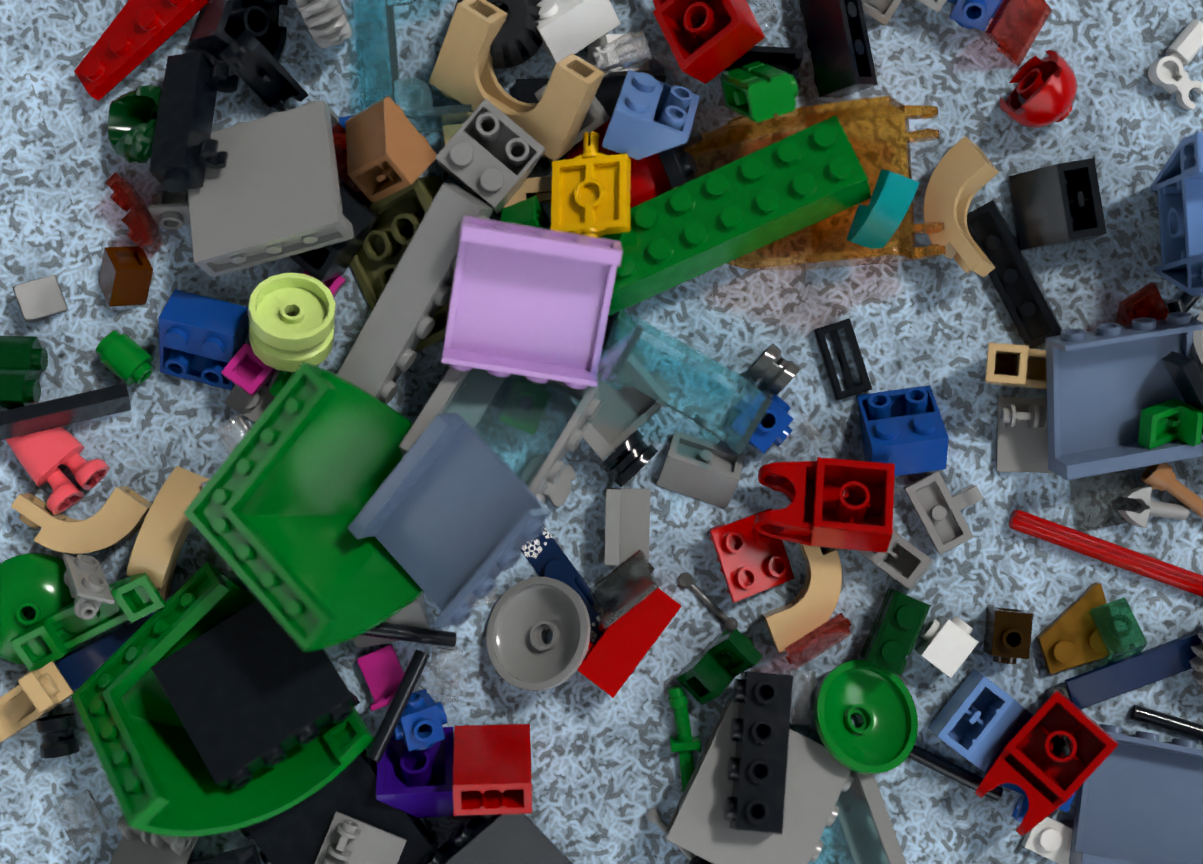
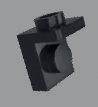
[658,130,703,189]

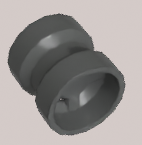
[748,343,801,395]

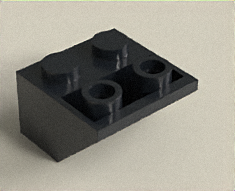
[1007,158,1107,251]
[289,184,379,282]

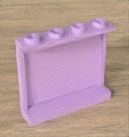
[441,216,622,389]

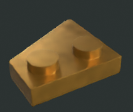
[1037,582,1122,674]

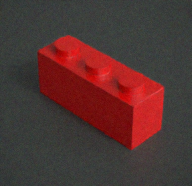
[577,578,682,698]

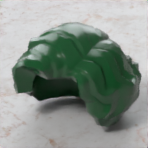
[108,85,162,163]

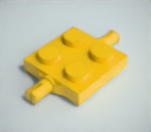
[551,131,631,238]

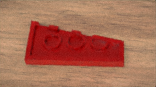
[74,0,209,101]

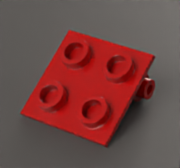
[709,508,795,603]

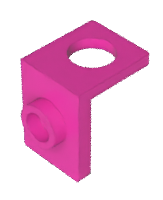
[357,644,405,712]

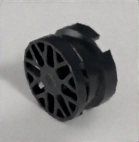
[600,430,658,487]

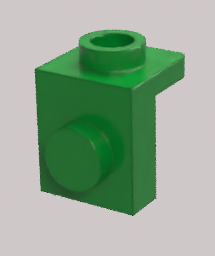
[1138,398,1203,450]

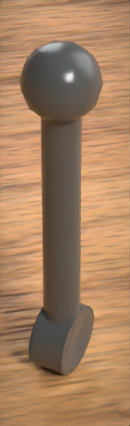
[678,572,738,632]

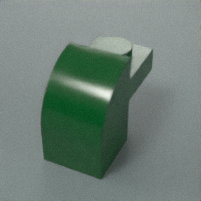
[676,629,762,705]

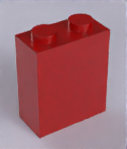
[453,724,532,816]

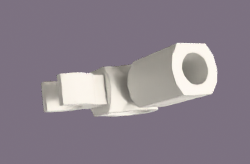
[1148,19,1203,110]

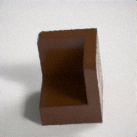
[98,246,153,307]

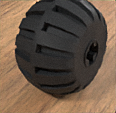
[454,0,543,69]

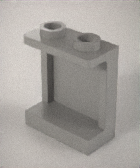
[552,343,670,460]

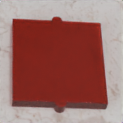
[985,0,1052,66]
[785,612,852,669]

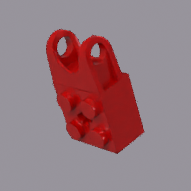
[653,0,765,84]
[754,457,895,553]
[975,690,1119,837]

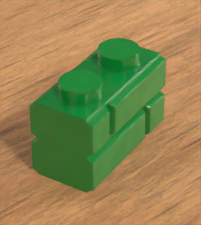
[720,61,798,123]

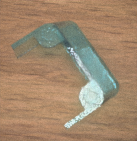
[353,0,474,132]
[597,308,773,455]

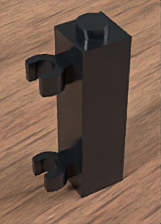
[149,51,239,192]

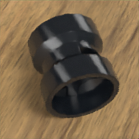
[36,713,80,759]

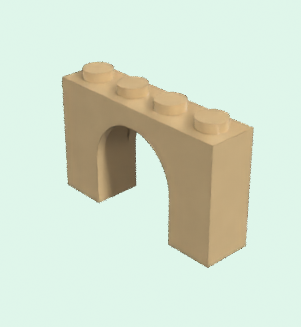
[429,0,605,161]

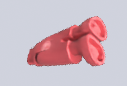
[6,426,110,515]

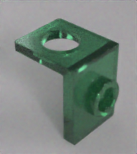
[1089,598,1148,666]

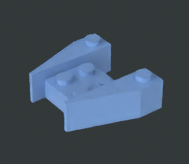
[1151,131,1203,296]

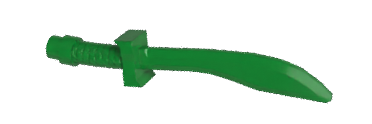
[667,685,701,792]

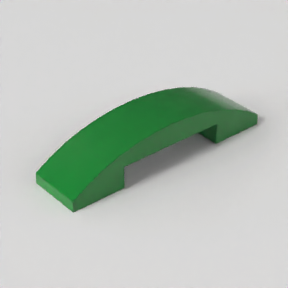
[9,572,166,672]

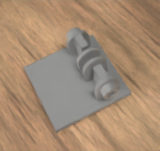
[996,397,1053,473]
[315,811,407,864]
[109,815,199,864]

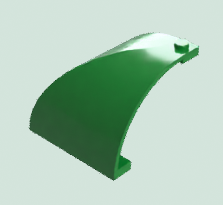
[184,362,425,651]
[71,562,374,837]

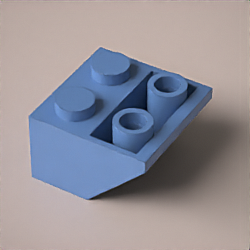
[601,69,700,160]
[928,669,1034,774]

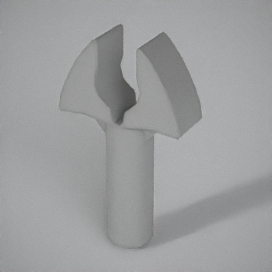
[1118,486,1189,528]

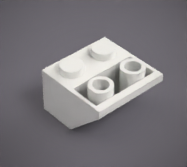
[536,0,621,63]

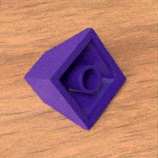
[376,727,454,818]

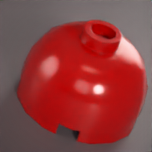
[999,50,1078,128]

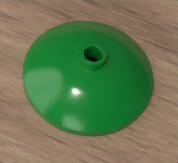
[0,553,77,665]
[814,660,918,774]

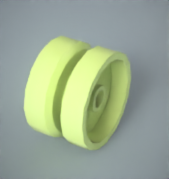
[249,272,336,372]

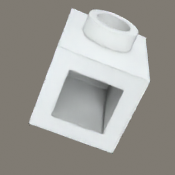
[915,615,979,678]

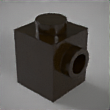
[983,607,1033,664]

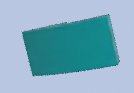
[846,169,920,252]

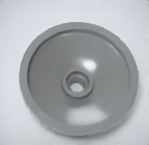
[486,577,591,691]

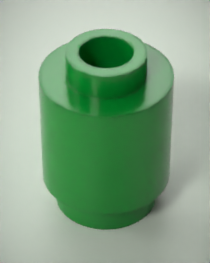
[95,330,154,385]

